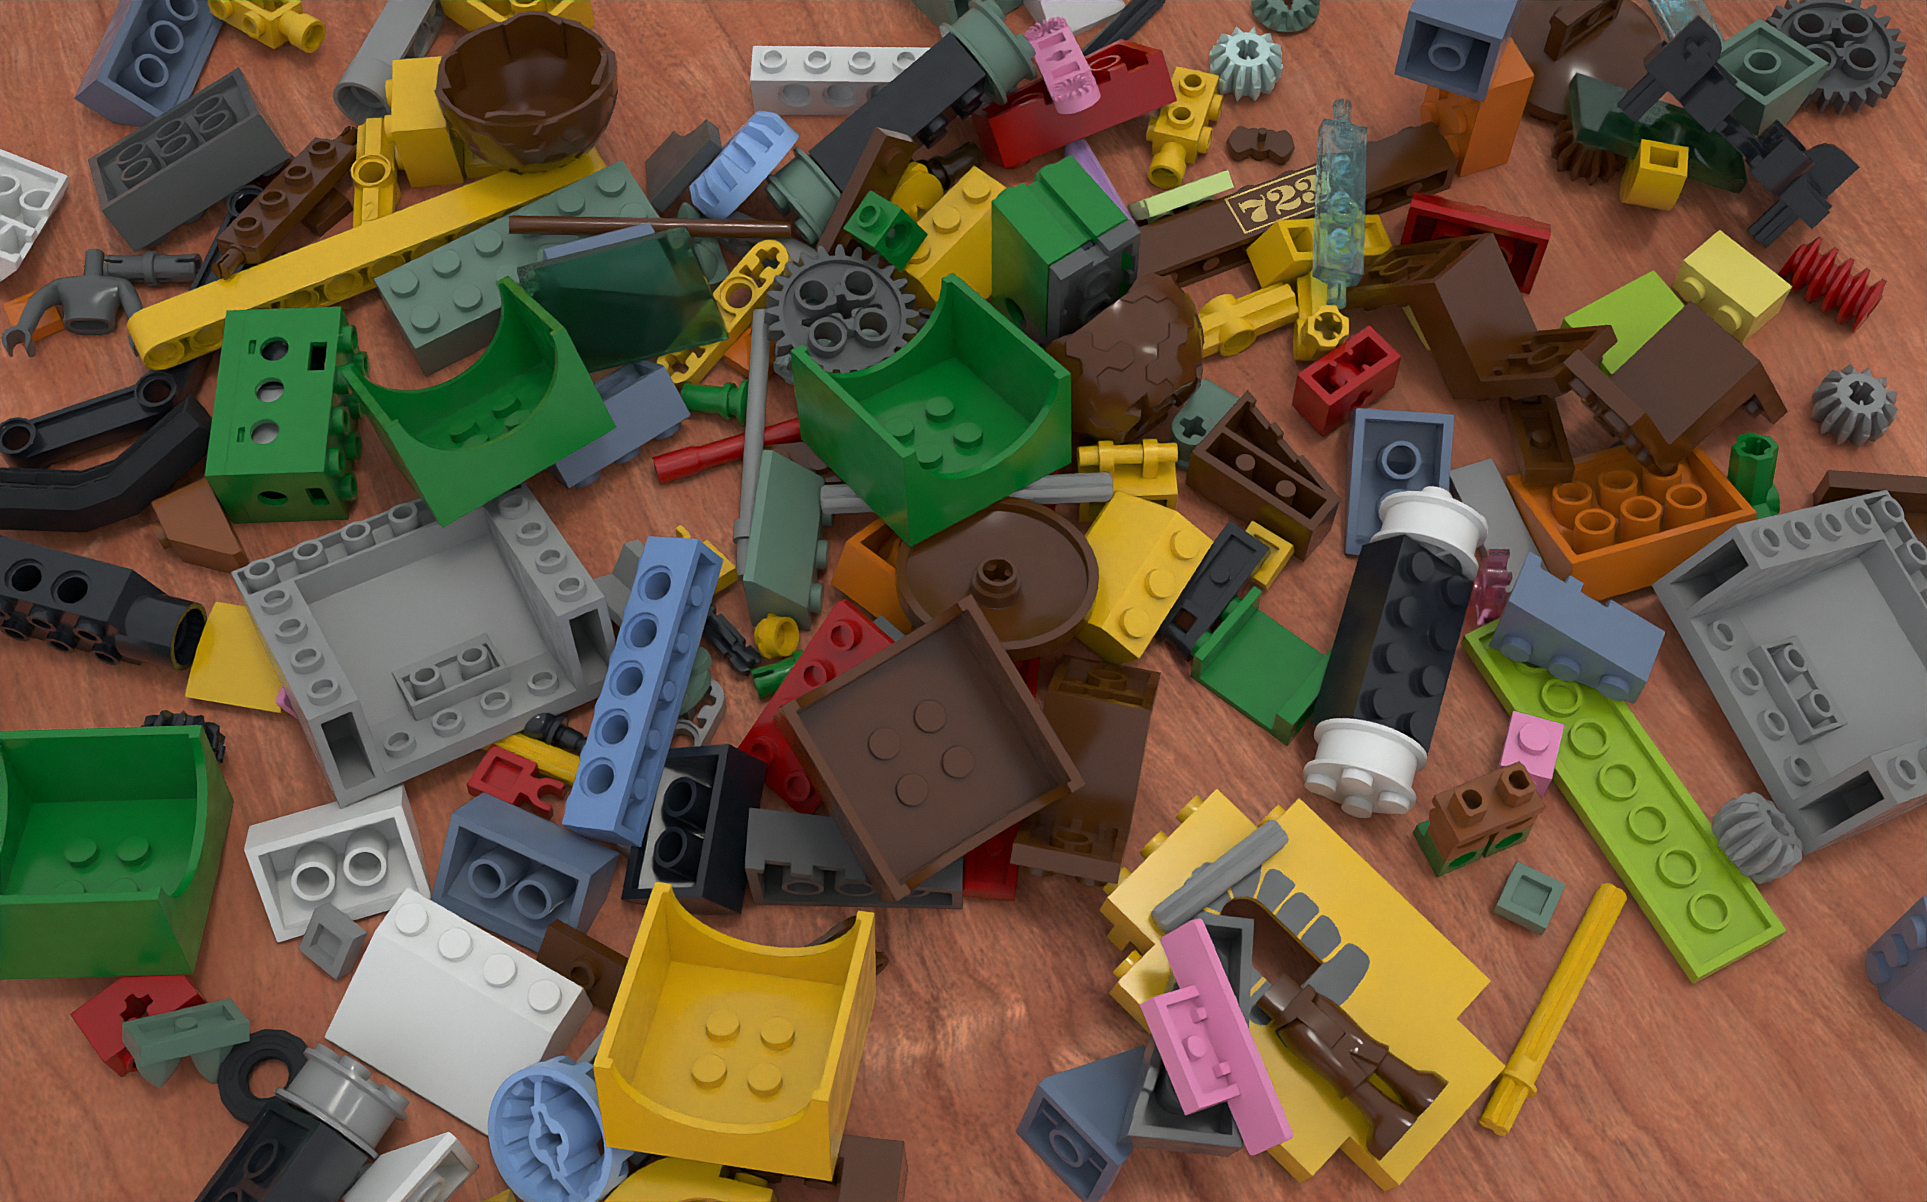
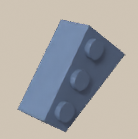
[1489,551,1665,704]

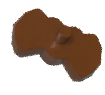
[1227,126,1295,165]

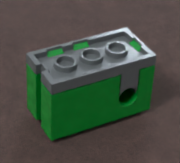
[991,155,1141,348]

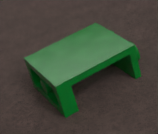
[1190,586,1332,746]

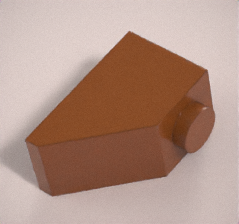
[151,477,250,574]

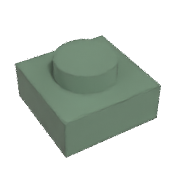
[1493,861,1566,935]

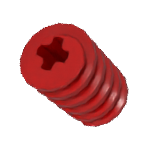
[1778,237,1886,333]

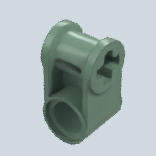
[1169,378,1240,471]

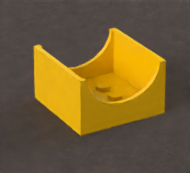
[593,882,876,1181]

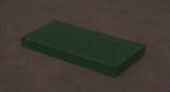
[1569,72,1748,194]

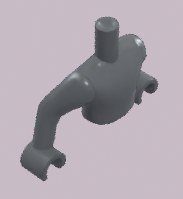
[1,249,143,357]

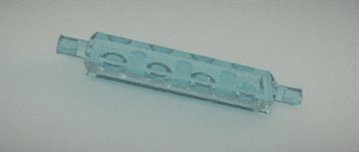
[1312,99,1367,310]

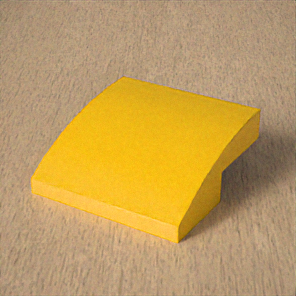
[185,602,288,714]

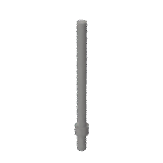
[733,309,770,581]

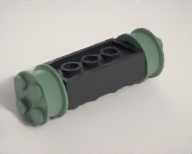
[764,0,1037,249]

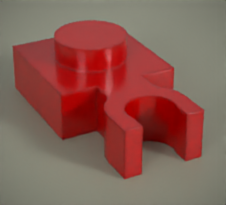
[467,744,566,820]

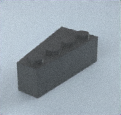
[745,808,964,909]
[1116,913,1254,1157]

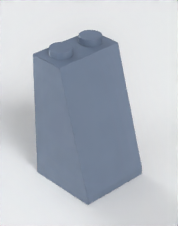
[1394,0,1526,102]

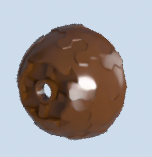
[434,11,618,175]
[1044,273,1205,444]

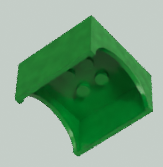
[790,273,1071,547]
[339,276,617,528]
[0,725,234,980]

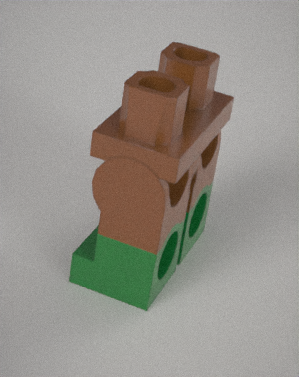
[1413,761,1546,877]

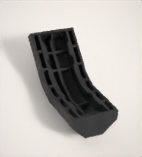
[0,394,212,532]

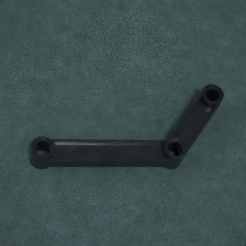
[0,185,263,469]

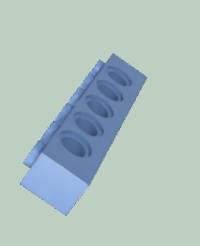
[562,536,723,847]

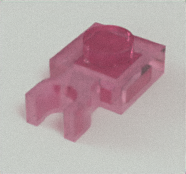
[1468,549,1512,625]

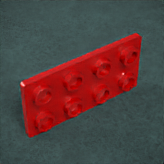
[738,599,895,815]

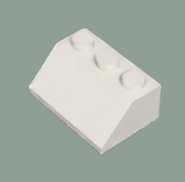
[244,783,432,943]

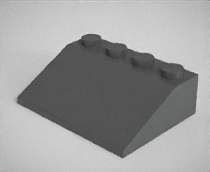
[88,67,290,252]

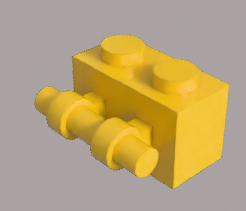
[1075,439,1178,522]

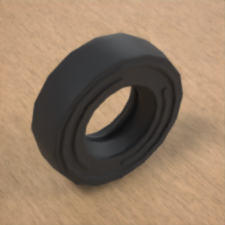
[217,1029,309,1126]

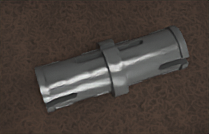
[103,251,203,287]

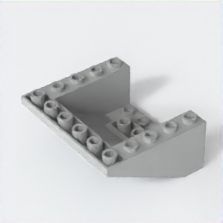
[231,482,616,808]
[1652,490,1927,856]

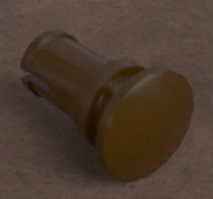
[916,141,984,191]

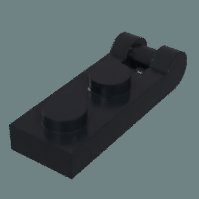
[1153,521,1271,662]

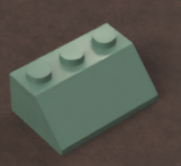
[743,450,835,631]

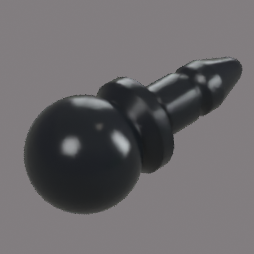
[519,713,588,755]

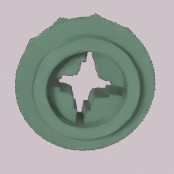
[1251,0,1320,32]

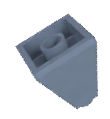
[1016,1045,1146,1202]

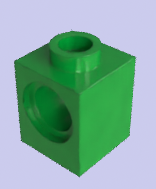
[843,190,928,272]

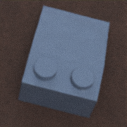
[1344,408,1454,555]

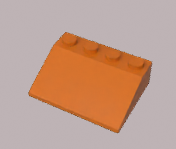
[1506,444,1757,601]

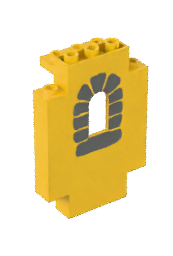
[1099,789,1506,1192]

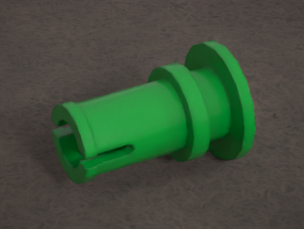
[681,379,749,426]

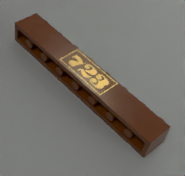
[1137,121,1458,288]

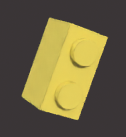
[1671,230,1792,344]

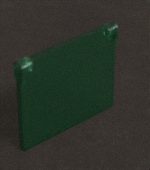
[517,225,729,373]

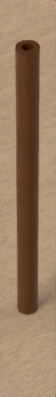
[509,215,791,239]

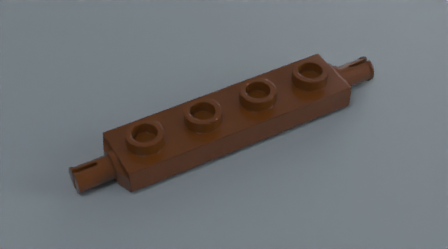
[211,126,358,280]

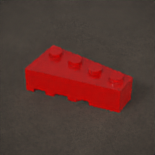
[971,39,1177,169]

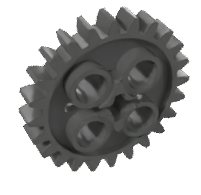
[1765,0,1907,115]
[764,244,919,373]

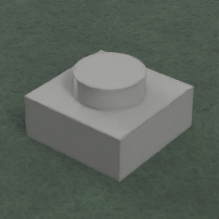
[299,902,367,980]

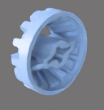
[689,111,799,219]
[488,1056,634,1202]

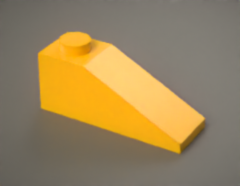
[1246,214,1392,289]

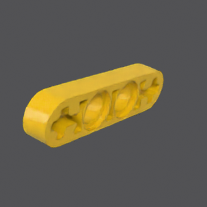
[657,240,793,391]

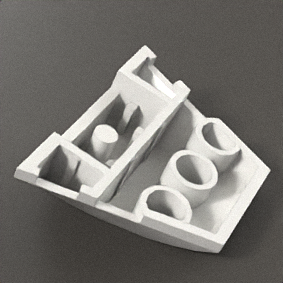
[0,149,69,282]

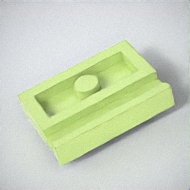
[1127,170,1234,224]

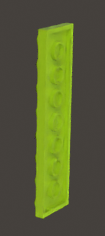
[1461,617,1787,984]

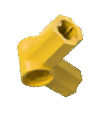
[1293,271,1349,361]

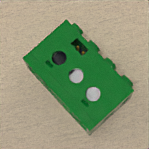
[205,307,370,524]

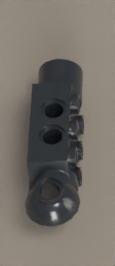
[0,536,207,671]

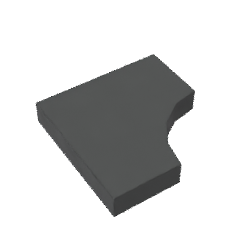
[645,119,722,212]

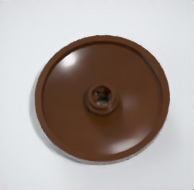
[895,496,1099,662]

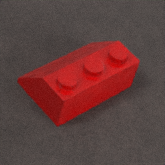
[1400,192,1551,294]

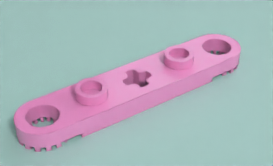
[1025,17,1101,114]

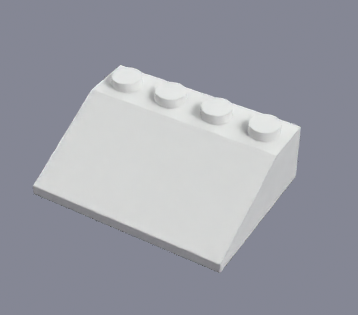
[324,887,594,1137]

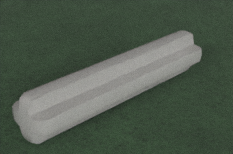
[1151,820,1289,934]

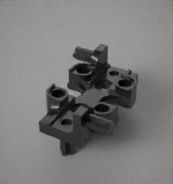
[1616,14,1860,248]

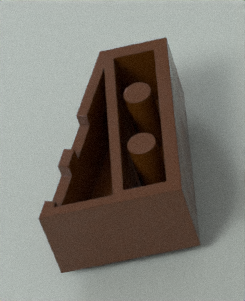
[1185,390,1340,562]

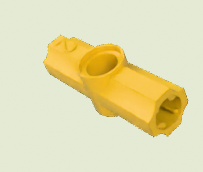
[351,117,401,228]
[1198,282,1299,358]

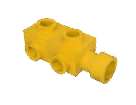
[207,0,326,53]
[1146,66,1224,190]

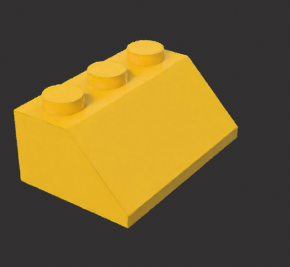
[885,166,1006,311]
[1076,490,1214,665]

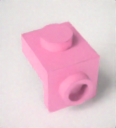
[1496,711,1564,798]

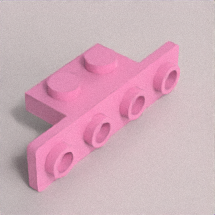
[1140,918,1293,1156]

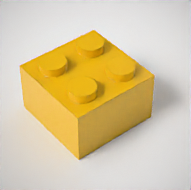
[384,56,465,188]

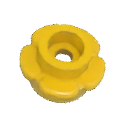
[754,612,799,660]

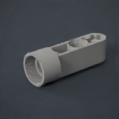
[333,0,446,125]

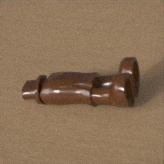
[1256,972,1449,1161]

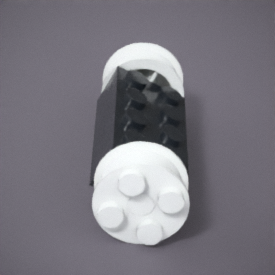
[1302,486,1488,818]

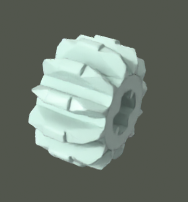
[1208,26,1283,102]

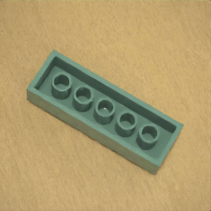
[374,160,670,377]

